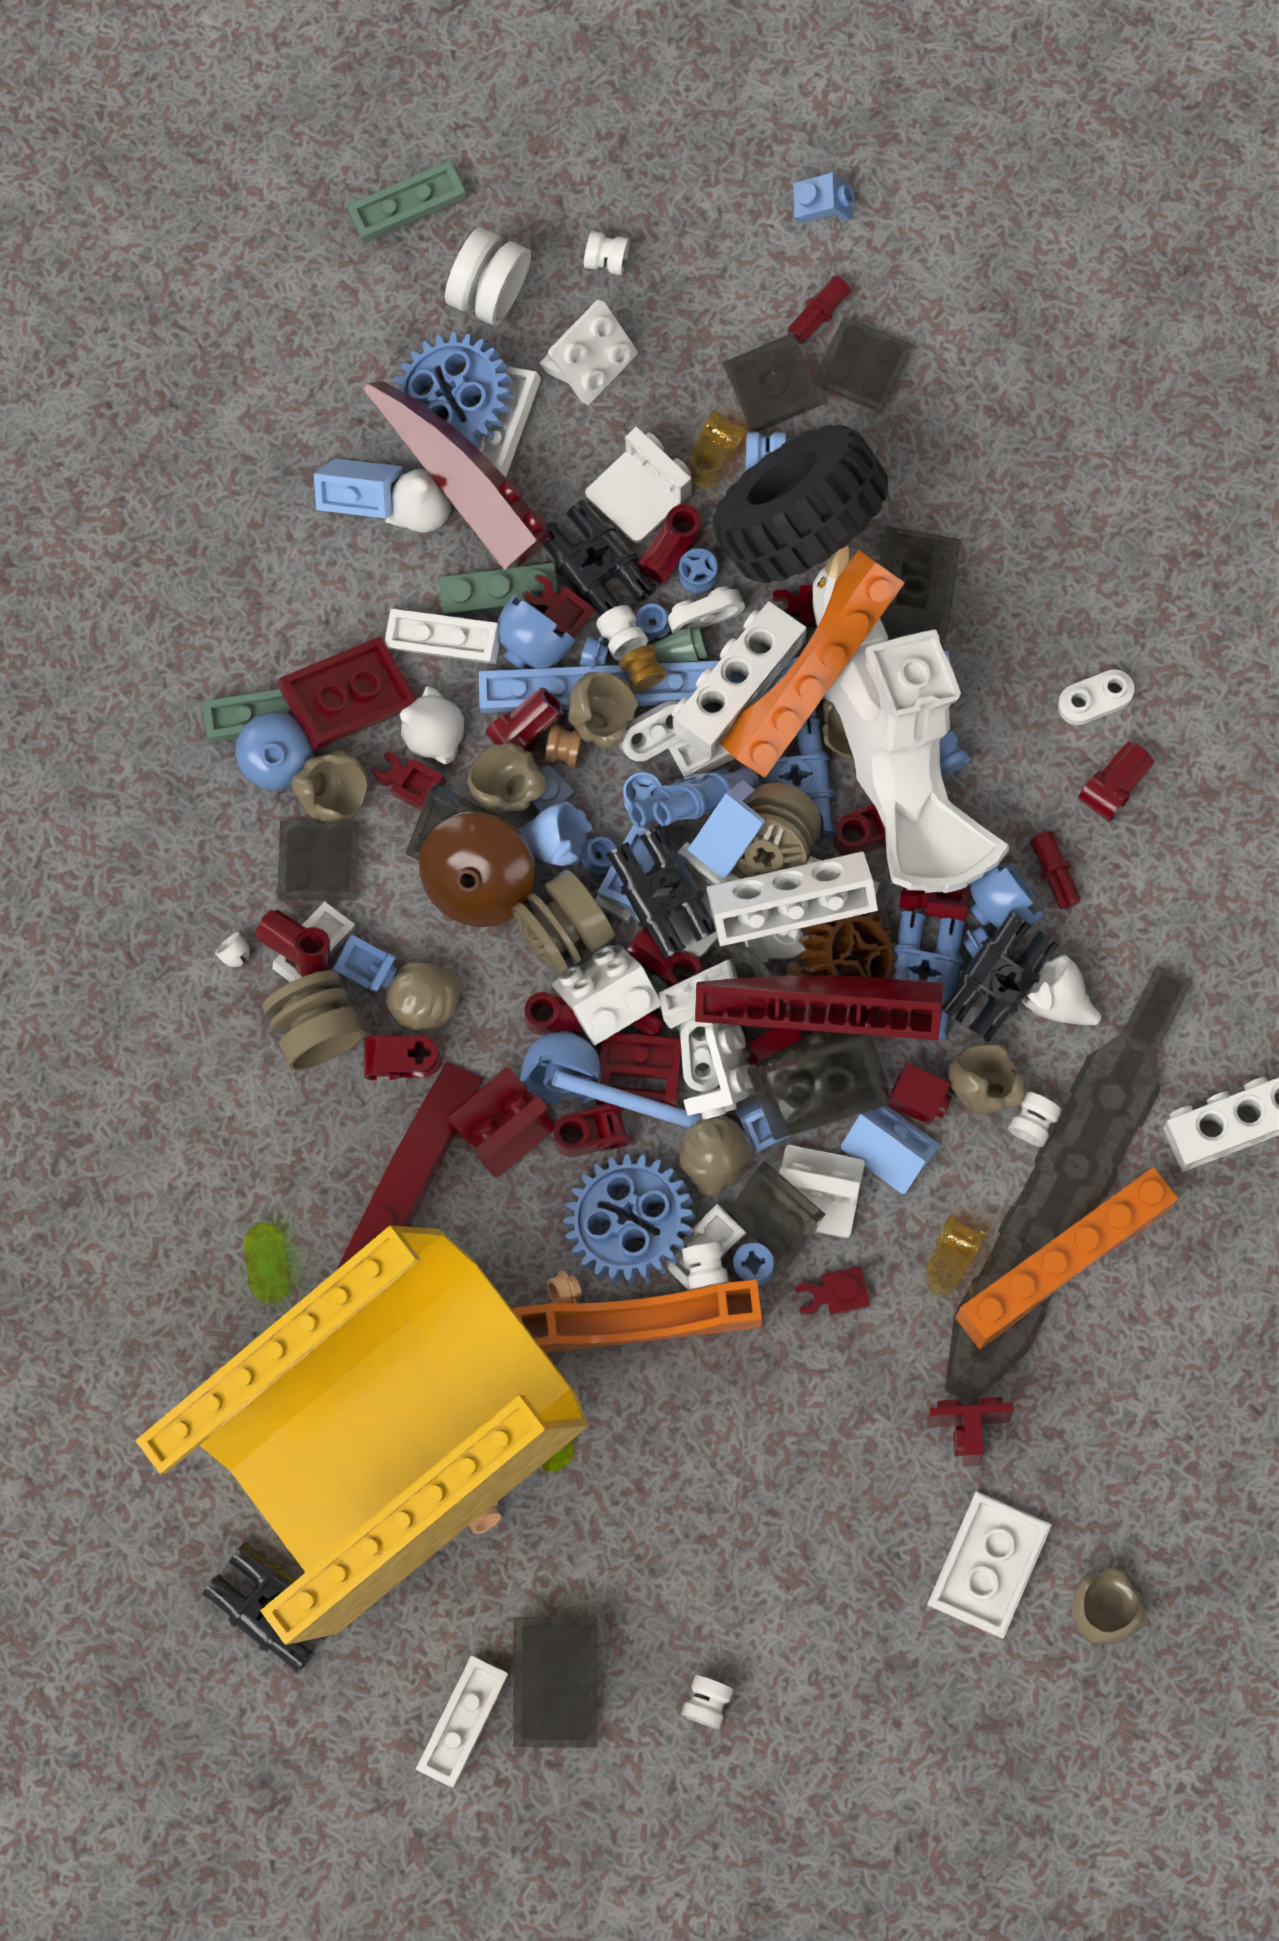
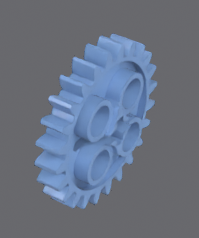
[393,332,514,449]
[563,1154,696,1285]

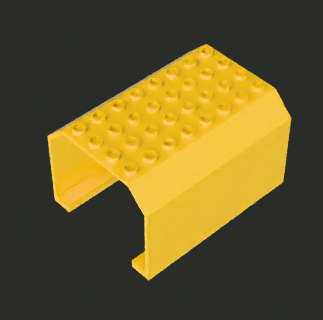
[135,1225,589,1645]

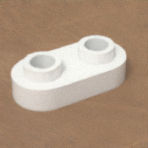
[667,586,745,634]
[1058,670,1134,725]
[619,700,683,761]
[680,1017,719,1092]

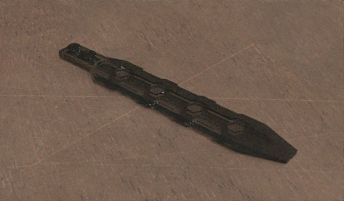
[945,965,1192,1405]

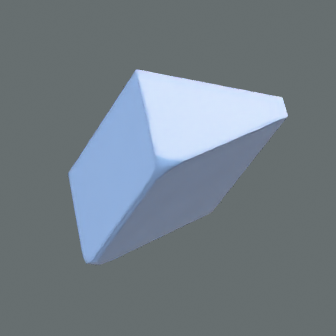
[734,1094,791,1153]

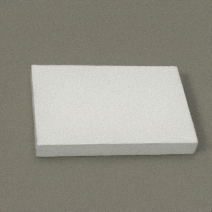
[927,1491,1052,1639]

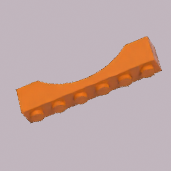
[720,549,904,778]
[955,1167,1179,1350]
[513,1279,762,1353]

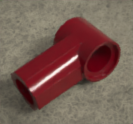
[638,504,701,584]
[485,688,564,752]
[1078,741,1155,823]
[255,909,331,977]
[627,928,702,987]
[524,992,586,1036]

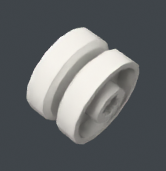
[444,227,531,326]

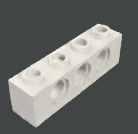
[672,601,807,759]
[706,852,878,946]
[1163,1077,1279,1172]

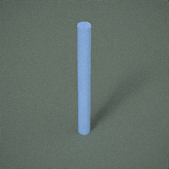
[552,1070,702,1128]

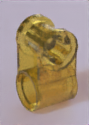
[689,410,750,488]
[925,1214,987,1296]

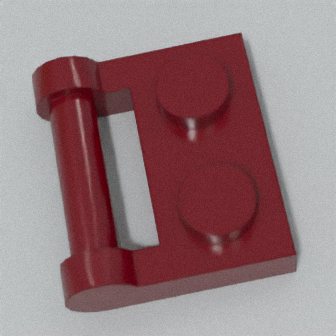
[596,1033,681,1107]

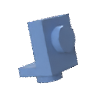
[793,172,855,222]
[331,934,397,992]

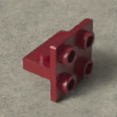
[447,1067,555,1178]
[927,1397,1013,1467]

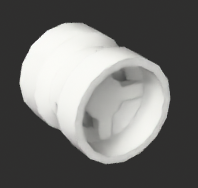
[584,231,630,276]
[596,605,648,660]
[1008,1092,1062,1147]
[682,1242,729,1290]
[681,1675,734,1729]

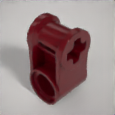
[833,803,886,856]
[364,1035,442,1081]
[553,1103,633,1157]

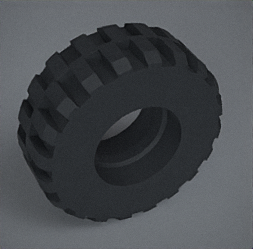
[713,424,888,583]

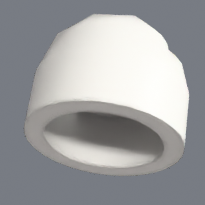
[215,932,250,968]

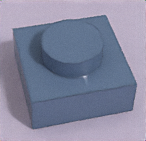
[530,764,575,814]

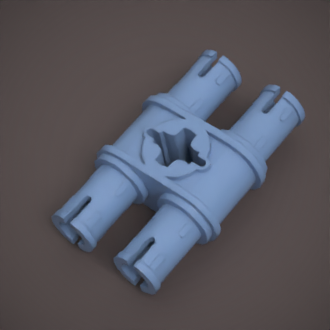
[760,718,835,839]
[628,766,758,827]
[889,911,965,1040]

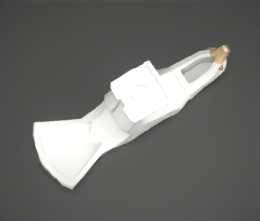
[813,546,1009,893]

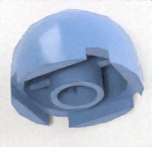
[497,595,575,669]
[235,711,314,791]
[970,863,1046,929]
[519,1031,601,1105]

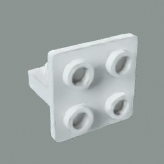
[540,300,638,405]
[771,1145,865,1238]

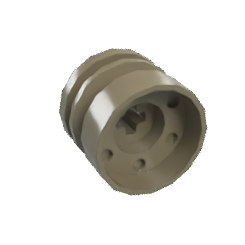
[733,782,821,879]
[511,869,615,976]
[261,970,366,1071]

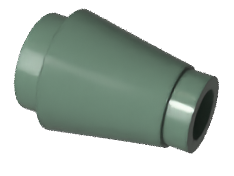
[651,626,709,663]

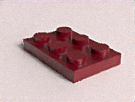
[277,637,417,750]

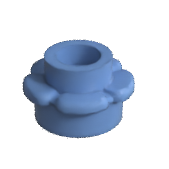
[635,603,671,641]
[580,636,609,669]
[580,837,616,875]
[963,926,991,958]

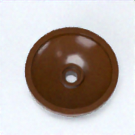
[419,812,536,927]

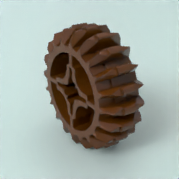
[797,912,898,979]

